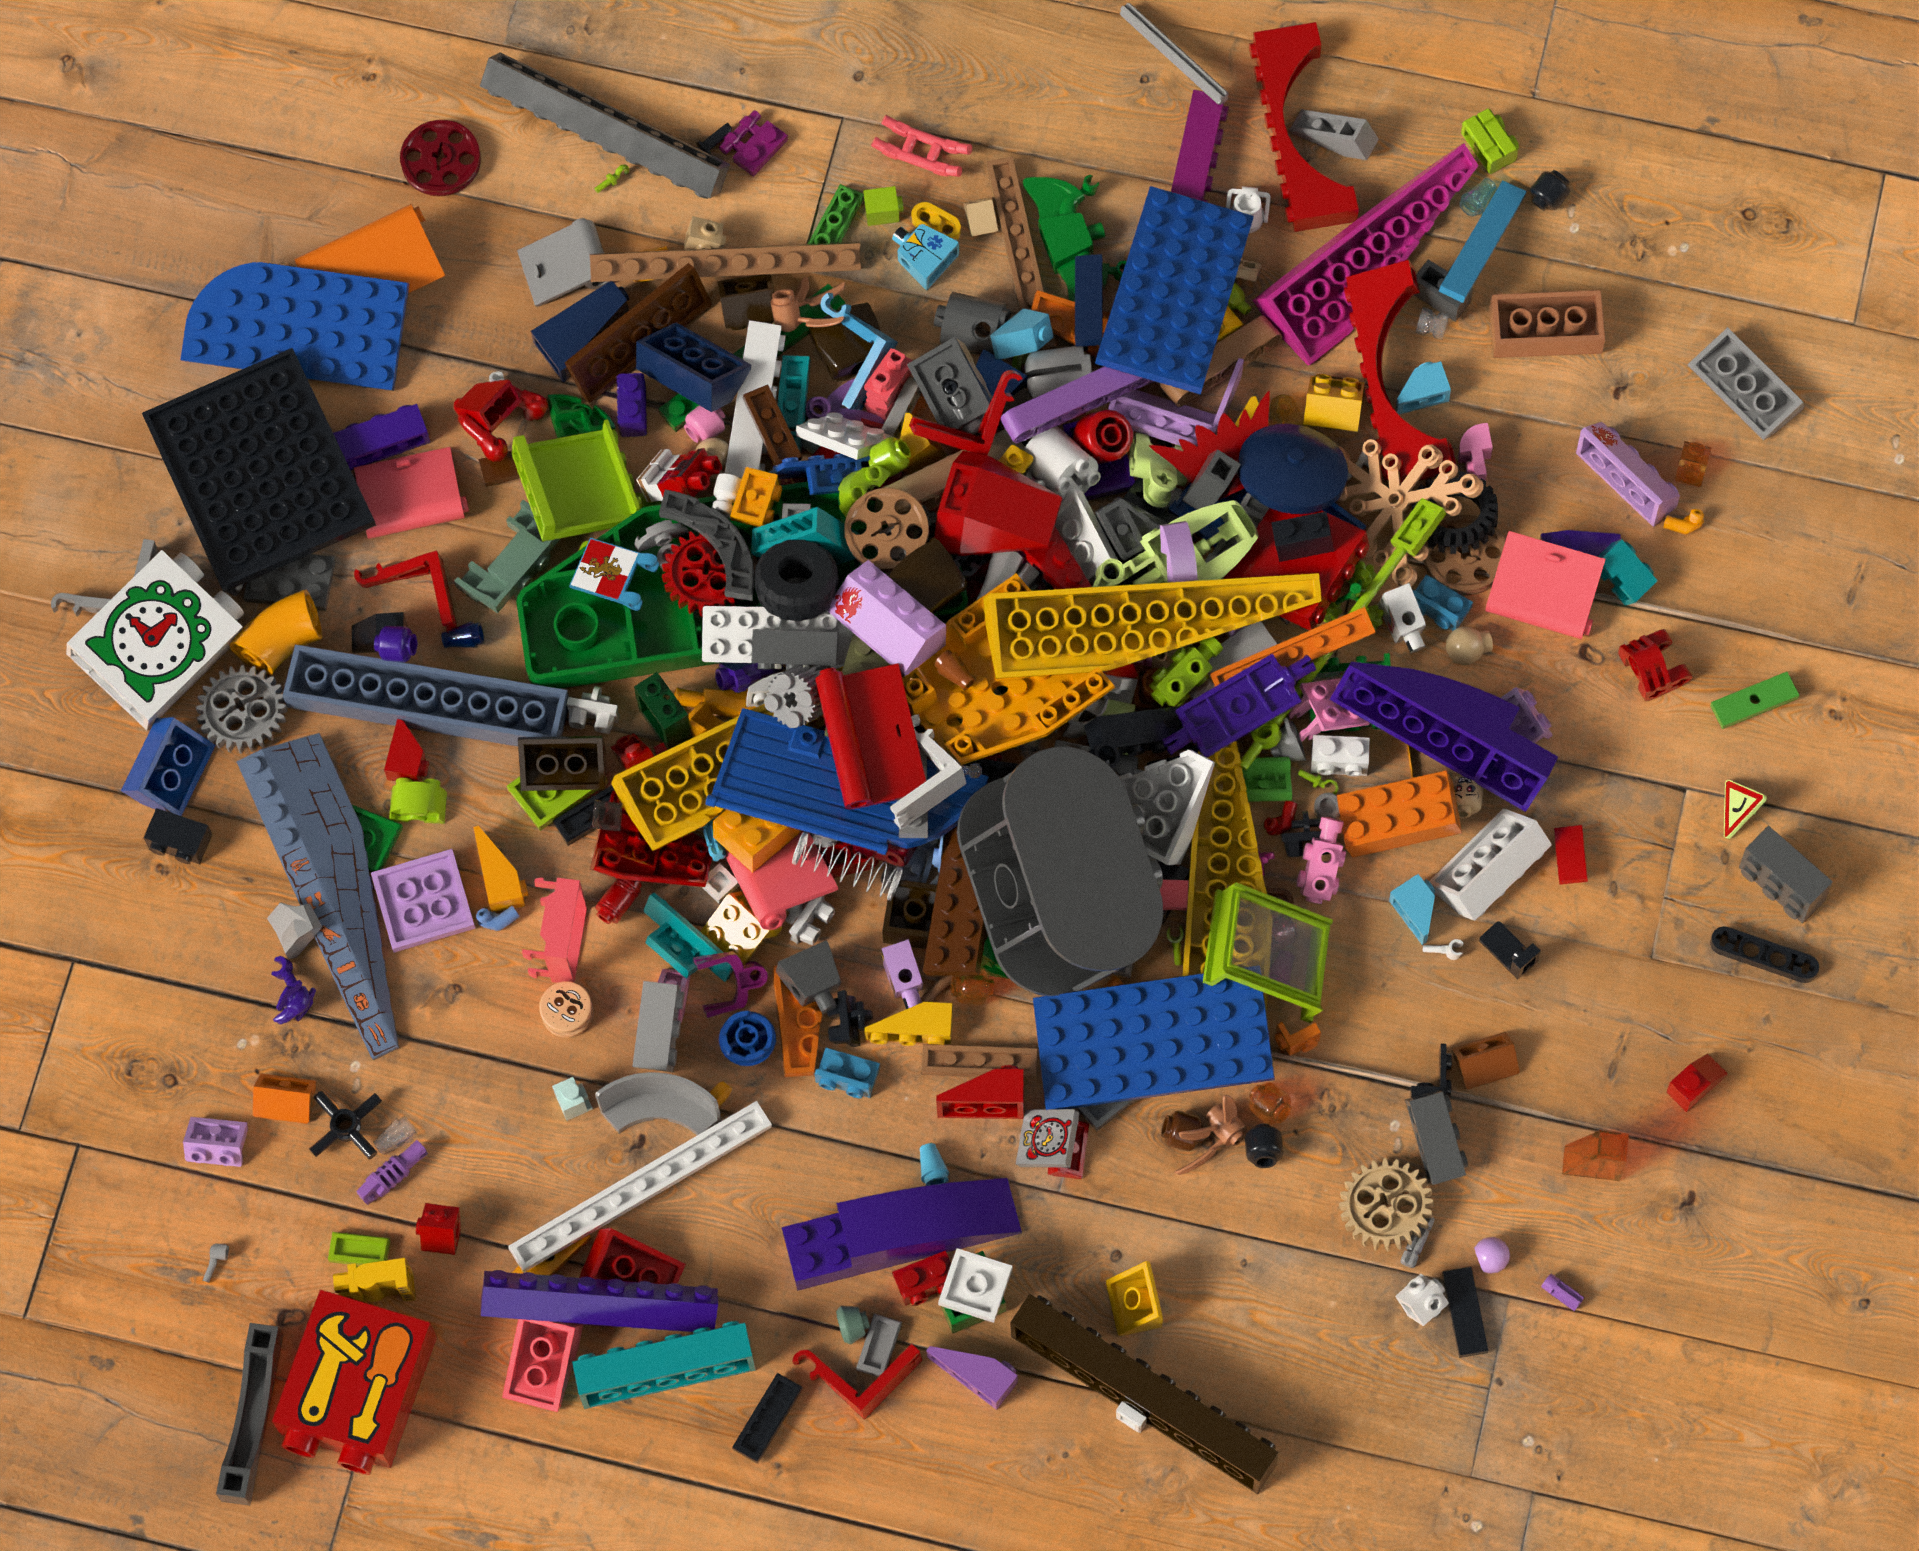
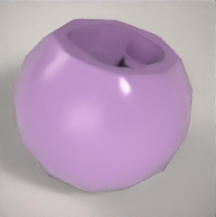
[1474,1237,1510,1274]

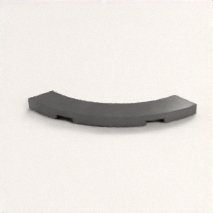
[659,489,754,601]

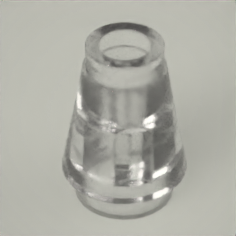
[373,1116,418,1155]

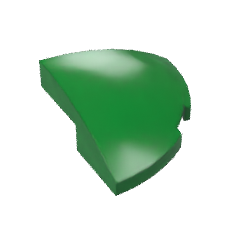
[547,394,616,438]

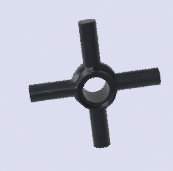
[309,1091,382,1160]

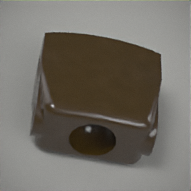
[809,302,881,382]
[885,537,968,614]

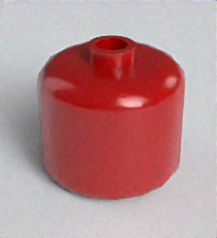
[1073,409,1133,464]

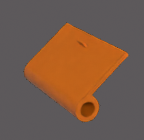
[294,203,446,294]

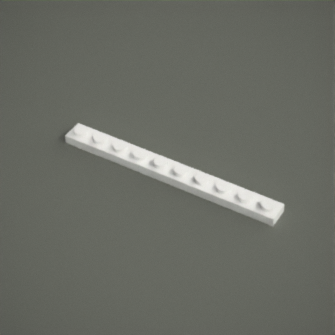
[508,1101,772,1273]

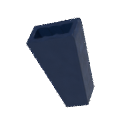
[531,281,630,382]

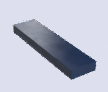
[1075,254,1103,347]

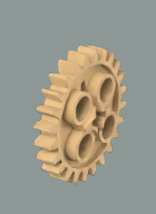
[1339,1158,1434,1252]

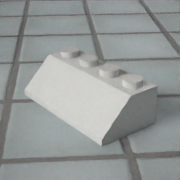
[1429,808,1552,921]

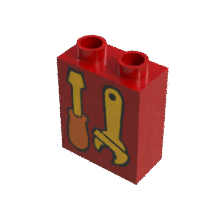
[272,1289,437,1475]

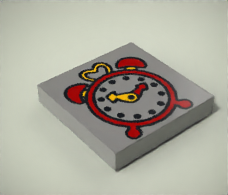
[1016,1109,1079,1168]

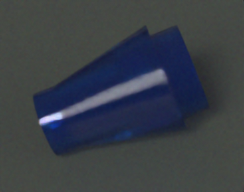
[441,621,484,648]

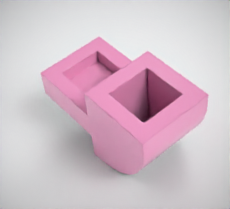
[1458,423,1493,481]

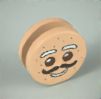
[539,981,594,1038]

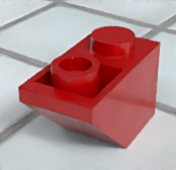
[610,733,654,770]

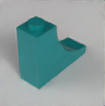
[751,507,859,565]

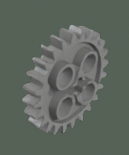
[196,665,288,754]

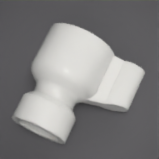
[712,473,742,519]

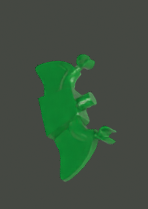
[1023,175,1126,302]

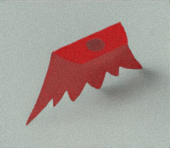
[1149,391,1270,501]

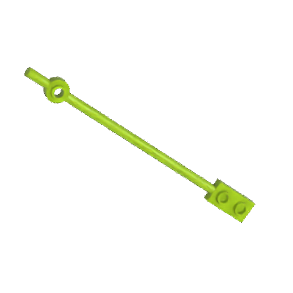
[1240,498,1446,771]

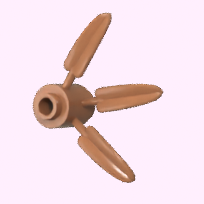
[771,276,845,332]
[1174,1095,1247,1175]

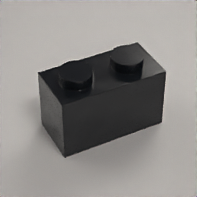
[1271,512,1334,562]
[143,808,213,865]

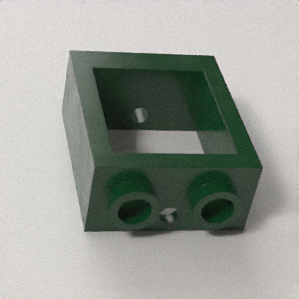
[634,672,693,750]

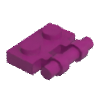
[719,110,788,177]

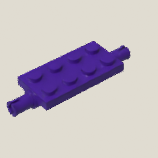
[1162,653,1316,758]

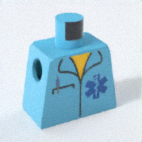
[892,224,959,290]

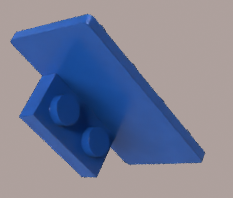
[769,454,870,495]

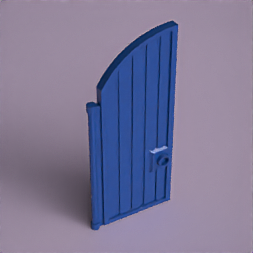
[705,708,989,855]

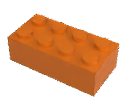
[1337,770,1462,858]

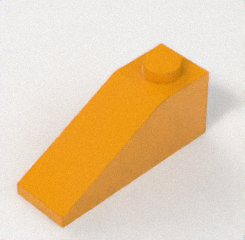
[473,826,529,913]

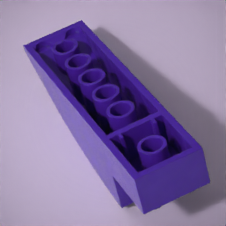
[1329,661,1558,812]
[782,1178,1022,1291]

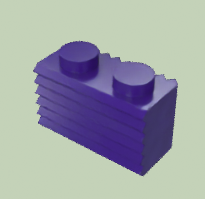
[616,373,647,437]

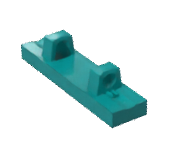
[777,356,811,453]

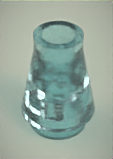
[1460,178,1496,217]

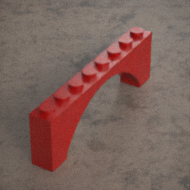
[1249,22,1359,232]
[1344,260,1456,484]

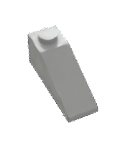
[1290,109,1379,160]

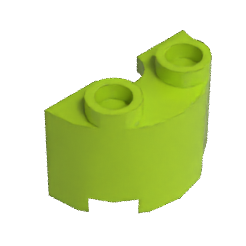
[838,465,891,517]
[389,778,447,824]

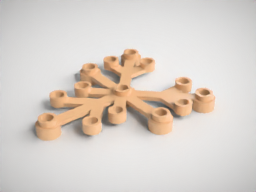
[1337,439,1483,586]

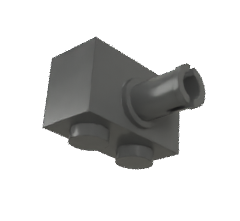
[1414,259,1473,322]

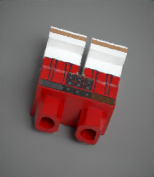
[636,448,722,502]

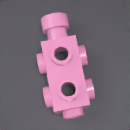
[1297,816,1346,904]

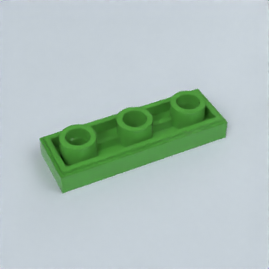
[808,184,864,244]
[1710,672,1799,730]

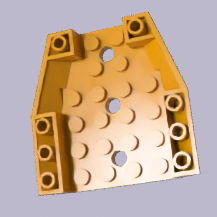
[902,573,1115,765]

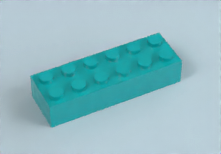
[572,1321,756,1409]

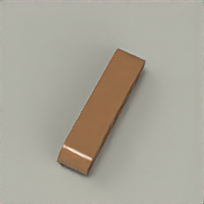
[1160,315,1282,407]

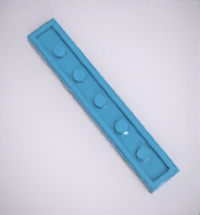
[1439,180,1527,303]

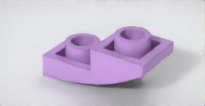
[1160,521,1198,582]

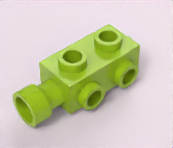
[1149,637,1223,706]

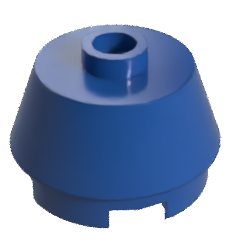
[719,1011,776,1066]

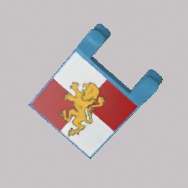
[569,538,659,611]

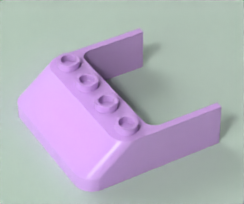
[1108,358,1244,446]

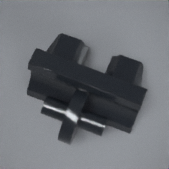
[1280,811,1329,857]
[827,990,873,1047]

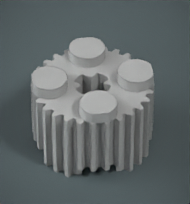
[764,666,823,728]

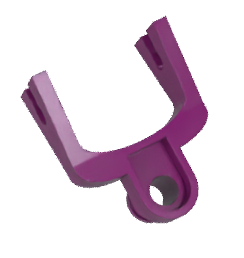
[693,951,768,1018]

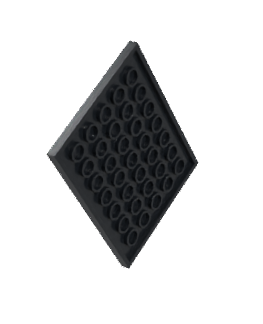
[142,348,376,592]

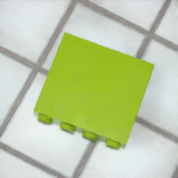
[511,419,643,542]

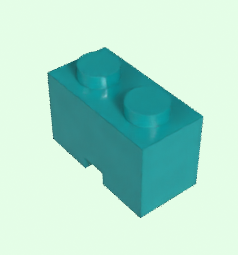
[1597,539,1658,606]

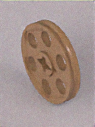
[844,488,929,572]
[1424,515,1505,595]

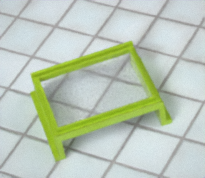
[1203,882,1333,1023]

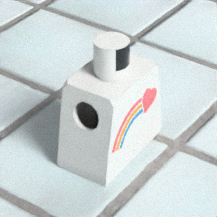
[1377,583,1426,653]

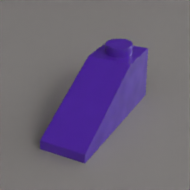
[1540,530,1621,561]

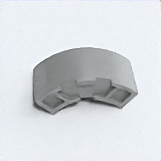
[595,1072,722,1135]

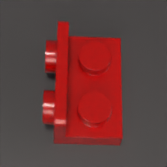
[892,1250,951,1306]

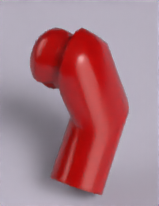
[1263,801,1298,836]

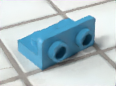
[1412,574,1473,631]
[814,1048,880,1099]

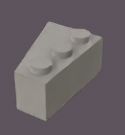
[632,981,685,1073]

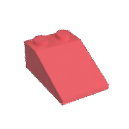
[502,1319,584,1412]

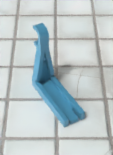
[821,293,898,410]

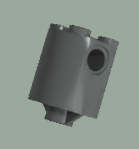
[934,291,1012,356]

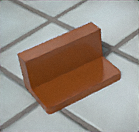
[1451,1032,1520,1089]

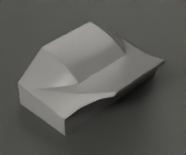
[267,902,322,959]

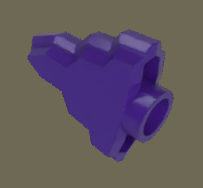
[715,662,783,693]

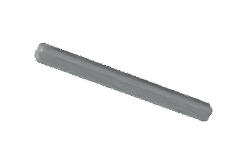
[1120,3,1229,105]

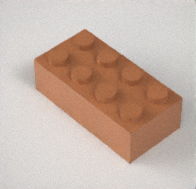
[1489,290,1605,358]

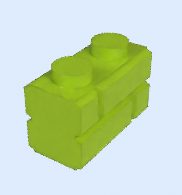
[1461,108,1519,174]

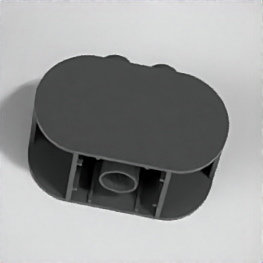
[957,747,1163,996]

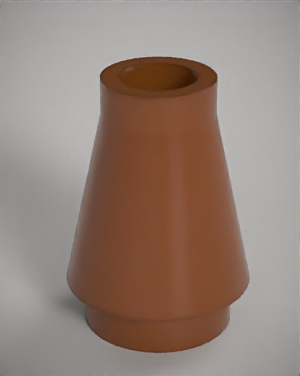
[934,650,976,691]

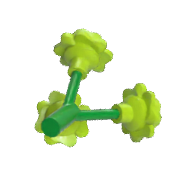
[1323,561,1384,630]

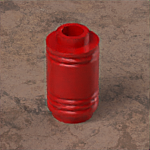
[595,879,642,924]

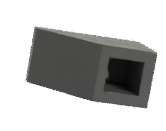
[1182,450,1241,510]

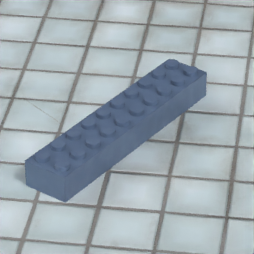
[282,644,569,747]

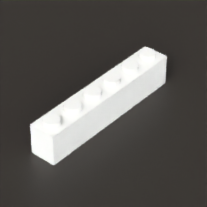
[725,320,786,479]

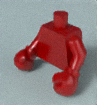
[454,380,548,462]

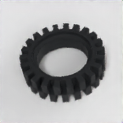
[1412,471,1498,554]

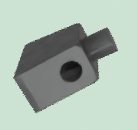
[776,940,841,1014]

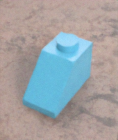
[990,308,1054,360]
[1395,361,1451,415]
[1389,874,1435,945]

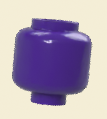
[374,625,418,662]

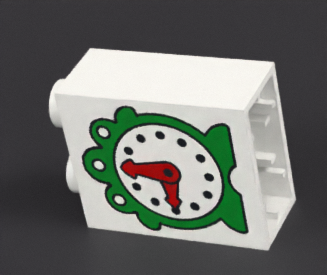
[66,550,244,730]

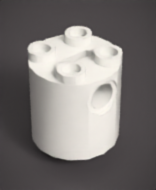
[1024,426,1101,502]

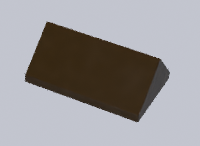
[518,736,606,791]

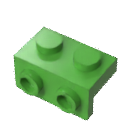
[1240,757,1292,802]

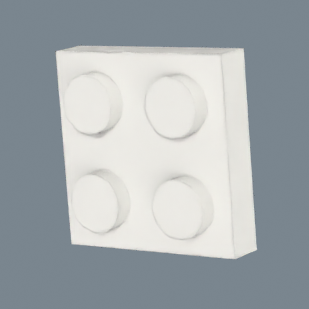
[938,1248,1013,1323]

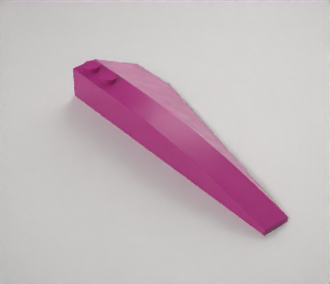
[1252,143,1479,365]

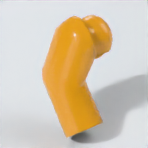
[1663,509,1704,535]

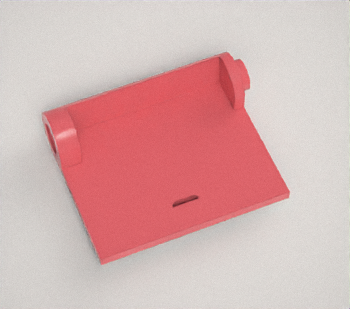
[354,447,469,539]
[1485,531,1606,640]
[725,831,838,930]

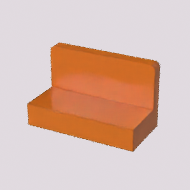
[253,1073,316,1124]

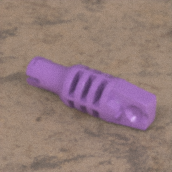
[357,1140,428,1205]

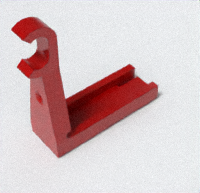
[909,370,1023,455]
[354,550,458,634]
[792,1343,923,1420]

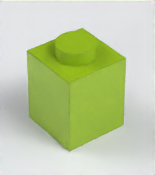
[863,186,904,226]

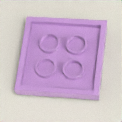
[371,849,476,952]

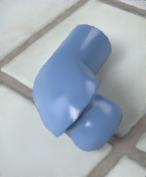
[476,906,520,931]

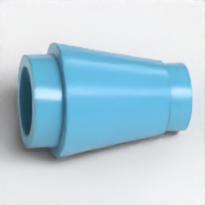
[919,1143,949,1186]

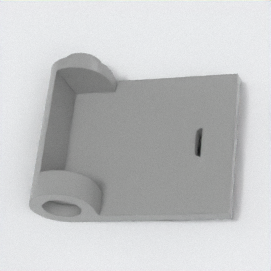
[517,218,609,307]

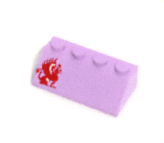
[1576,422,1680,527]
[827,560,946,676]

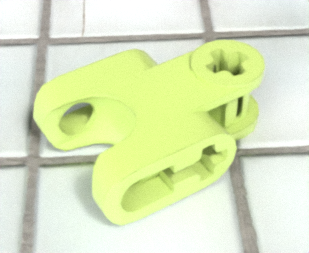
[1129,432,1188,508]

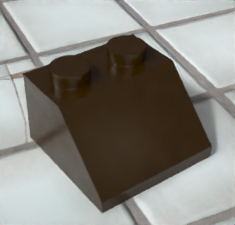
[717,274,775,330]
[882,878,937,949]

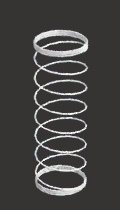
[792,831,903,901]

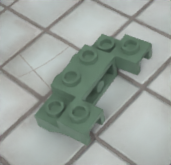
[454,500,561,614]

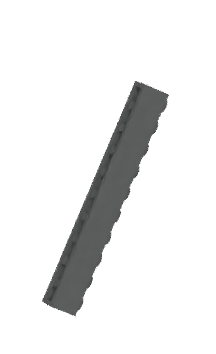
[480,52,730,199]

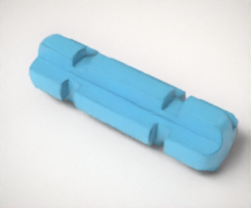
[702,818,726,861]

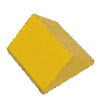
[900,413,947,475]
[1105,1261,1163,1336]

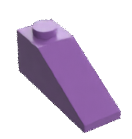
[926,1346,1018,1410]

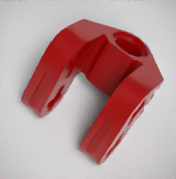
[1618,629,1693,701]

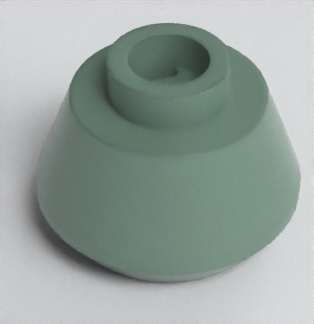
[836,1305,870,1345]

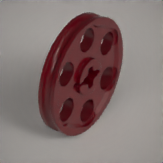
[400,120,481,196]

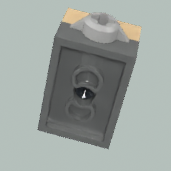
[907,337,993,435]

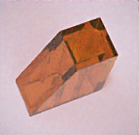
[1562,1130,1629,1181]

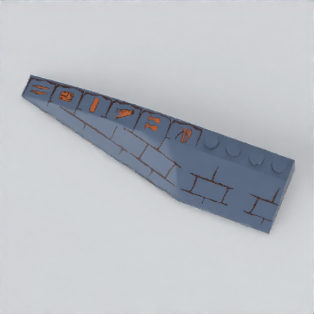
[236,733,399,1060]

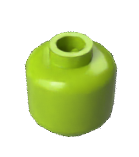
[869,437,911,477]

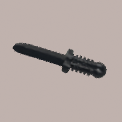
[696,123,732,155]

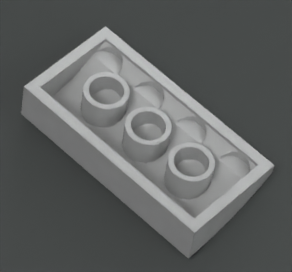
[1687,327,1804,441]

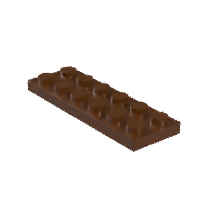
[564,263,712,404]
[923,826,987,976]

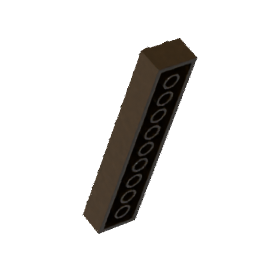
[1010,1294,1279,1495]

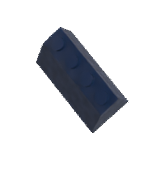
[636,322,751,412]

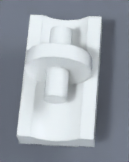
[567,686,620,734]
[786,896,835,945]

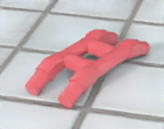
[871,115,972,177]

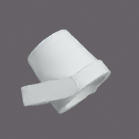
[1226,186,1271,233]

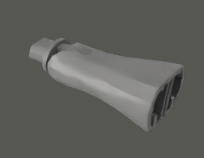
[976,551,1040,601]

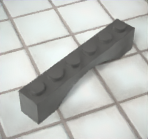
[216,1323,284,1506]

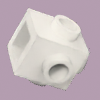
[1395,1274,1449,1326]

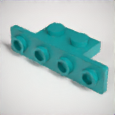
[644,892,733,982]

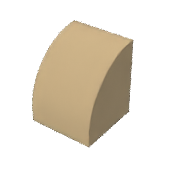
[964,197,998,236]

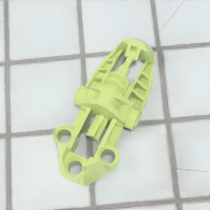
[1092,500,1259,587]

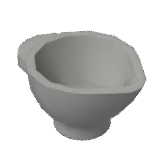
[1270,717,1306,761]

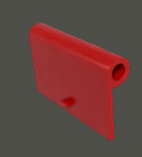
[815,663,926,809]

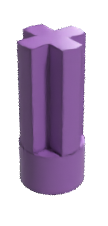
[1541,1273,1584,1311]

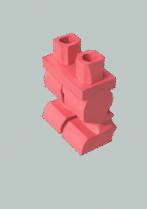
[863,348,913,421]

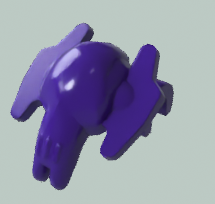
[271,956,316,1025]

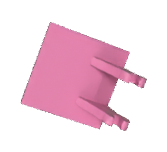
[1288,678,1370,741]

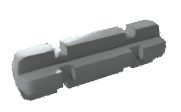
[1400,1217,1435,1268]

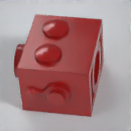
[416,1203,461,1255]

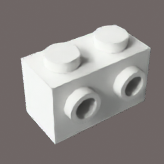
[1311,735,1370,776]

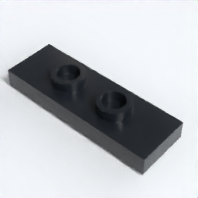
[732,1373,803,1464]

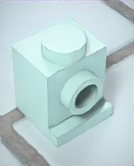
[552,1077,593,1121]

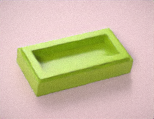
[328,1232,391,1266]

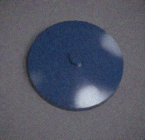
[1237,424,1348,514]

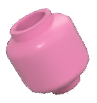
[684,405,725,443]

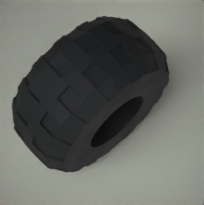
[755,540,839,621]

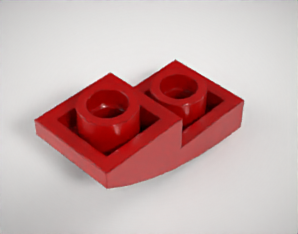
[1554,825,1588,885]

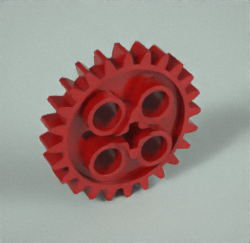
[662,531,743,616]

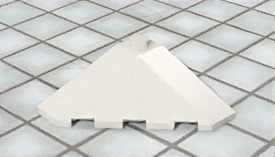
[1119,750,1215,865]

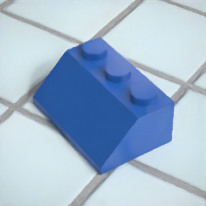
[121,717,216,816]

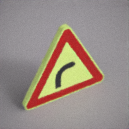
[1724,780,1767,839]

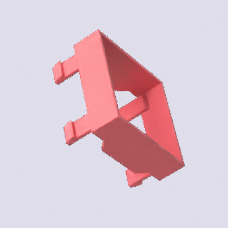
[522,878,587,983]

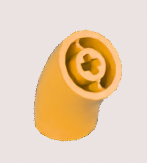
[229,589,323,675]

